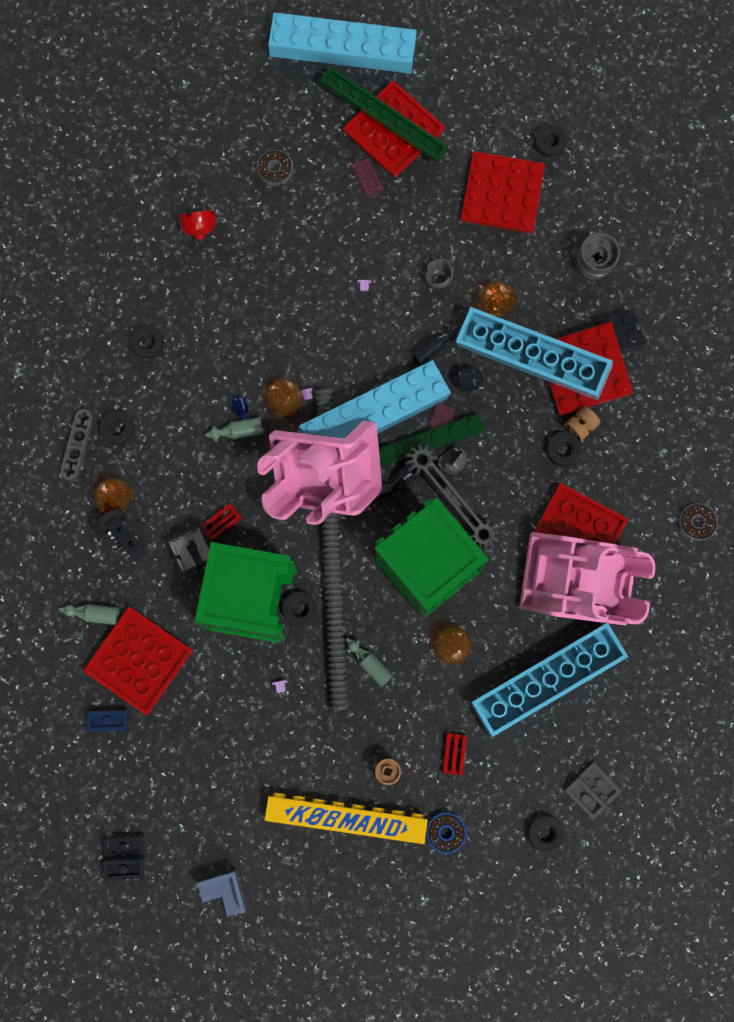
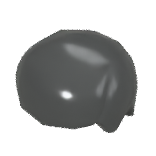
[425,258,453,289]
[437,448,467,474]

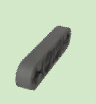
[61,409,94,482]

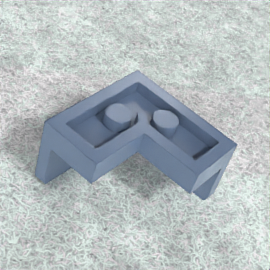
[196,870,247,917]

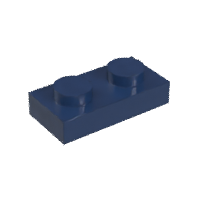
[87,710,128,732]

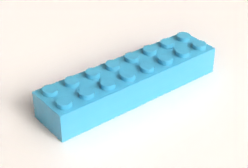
[269,12,417,74]
[456,307,613,400]
[297,360,451,438]
[470,623,628,738]

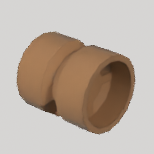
[564,406,600,442]
[375,759,401,785]

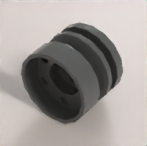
[575,233,620,280]

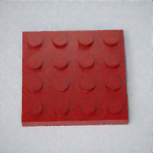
[343,80,445,178]
[461,151,545,234]
[550,322,633,416]
[524,483,628,552]
[83,607,193,716]

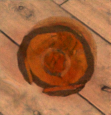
[479,281,518,317]
[265,378,303,417]
[94,478,134,515]
[433,626,472,665]

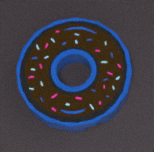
[426,813,466,854]

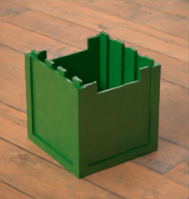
[374,498,489,619]
[195,542,298,644]

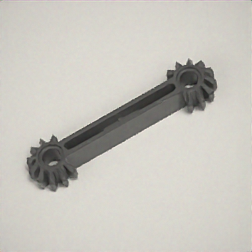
[405,444,499,551]

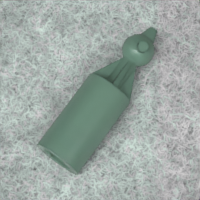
[205,417,263,441]
[60,604,120,625]
[346,638,394,687]

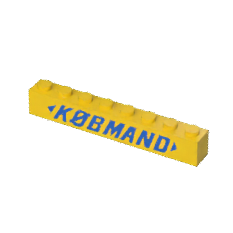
[265,793,428,844]

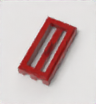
[202,503,242,542]
[443,733,467,776]

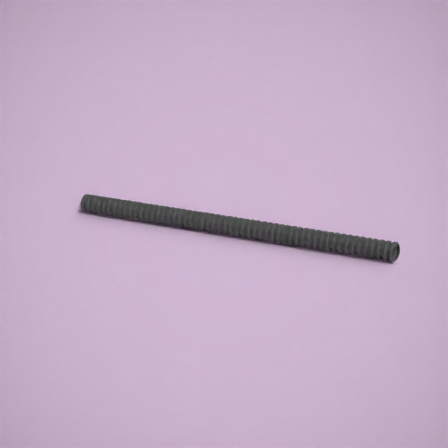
[315,389,348,711]

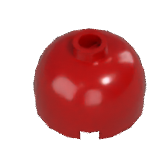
[178,210,216,240]

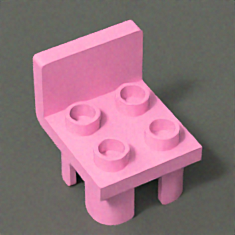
[257,421,382,525]
[520,532,655,625]

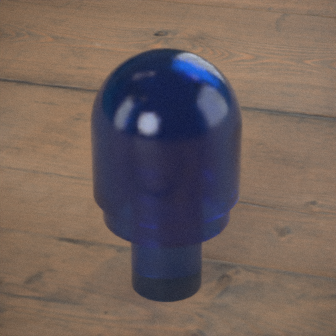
[232,396,249,420]

